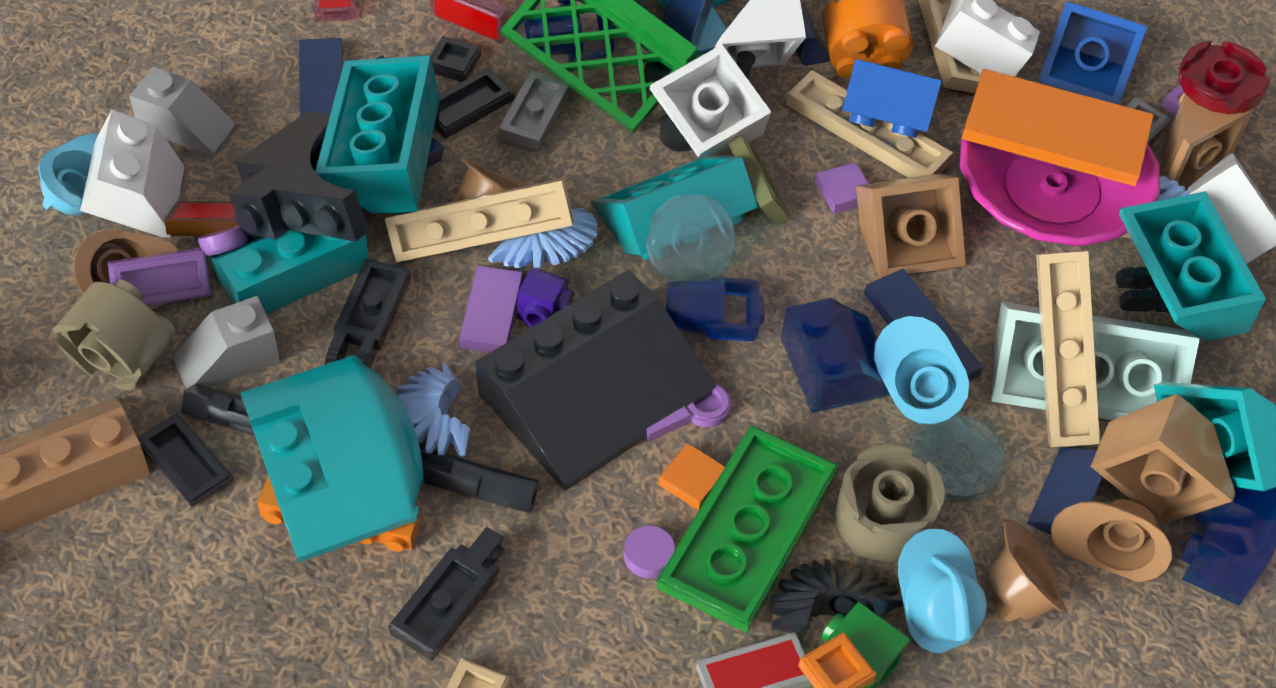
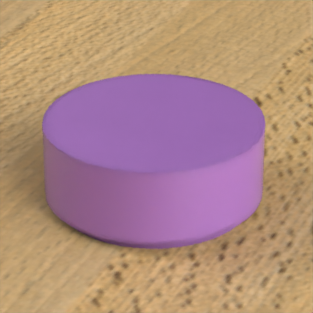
[198,226,248,256]
[686,383,731,427]
[624,525,675,578]

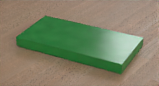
[656,425,839,634]

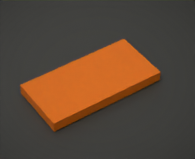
[962,69,1153,186]

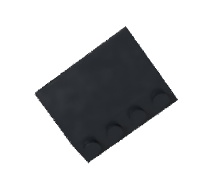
[475,269,716,491]

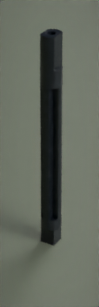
[181,384,540,514]

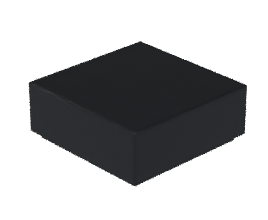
[431,36,481,82]

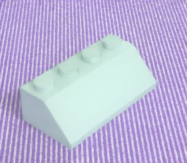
[991,302,1200,420]

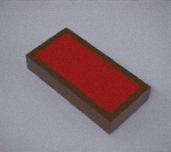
[164,201,256,237]

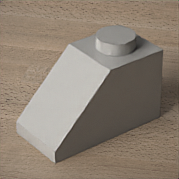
[129,67,236,157]
[172,296,280,389]

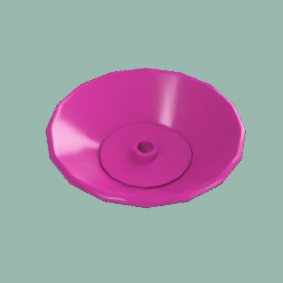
[960,139,1160,246]

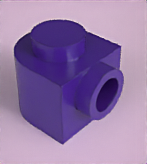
[516,267,574,327]

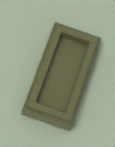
[728,135,790,225]

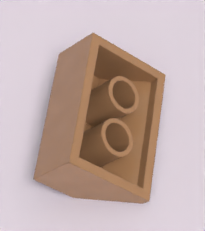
[0,397,150,534]

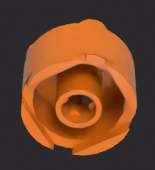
[822,0,913,79]

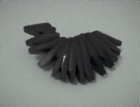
[770,559,903,634]

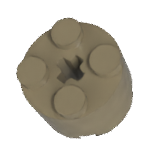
[53,280,176,391]
[835,444,945,562]

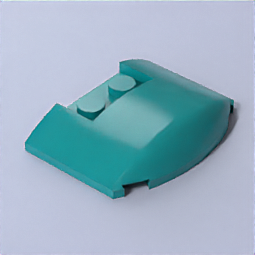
[240,355,423,563]

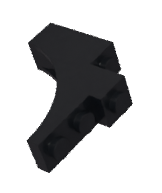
[228,111,369,242]

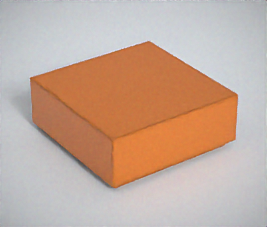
[658,443,725,510]
[798,632,876,688]

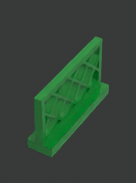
[500,0,697,134]

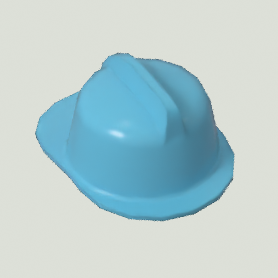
[38,133,98,216]
[874,316,970,425]
[898,528,987,653]

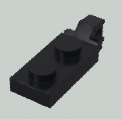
[389,526,504,661]

